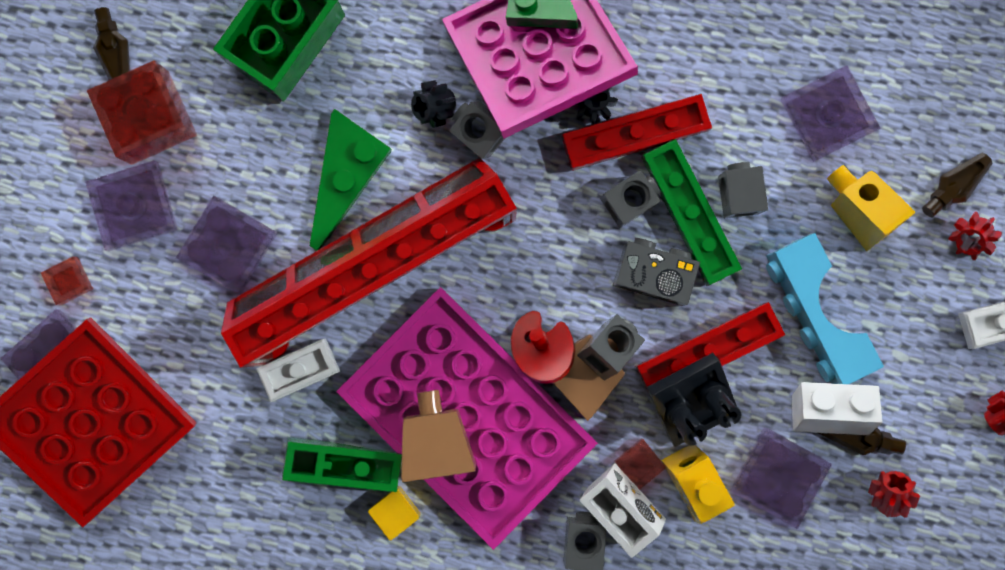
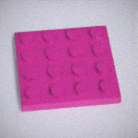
[442,0,638,139]

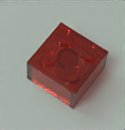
[87,60,197,165]

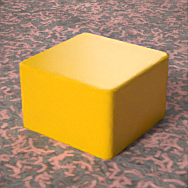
[368,486,421,541]

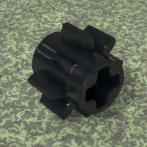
[411,80,456,128]
[575,87,618,125]

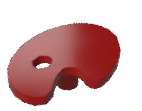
[511,311,575,384]

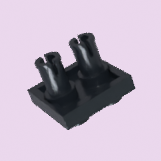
[646,353,742,447]

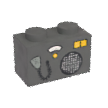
[612,238,700,306]

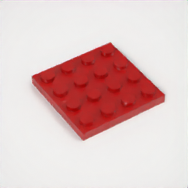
[0,317,197,528]

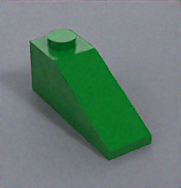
[282,437,402,492]

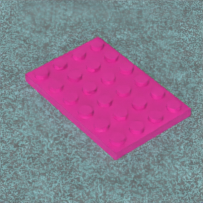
[336,287,598,550]

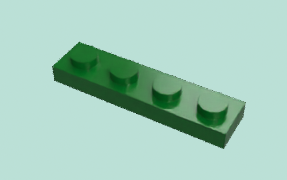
[641,139,742,286]

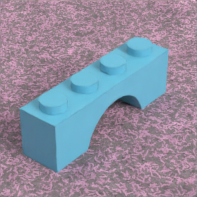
[766,233,884,384]

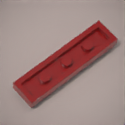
[562,94,712,171]
[635,302,785,398]

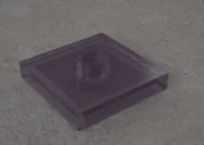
[780,65,881,162]
[85,160,178,251]

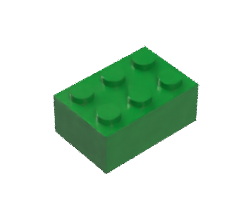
[213,0,345,102]

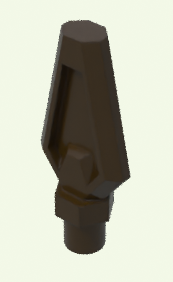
[93,7,131,92]
[922,152,993,218]
[818,427,906,456]

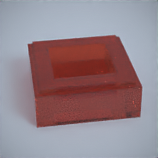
[41,256,93,306]
[614,438,666,490]

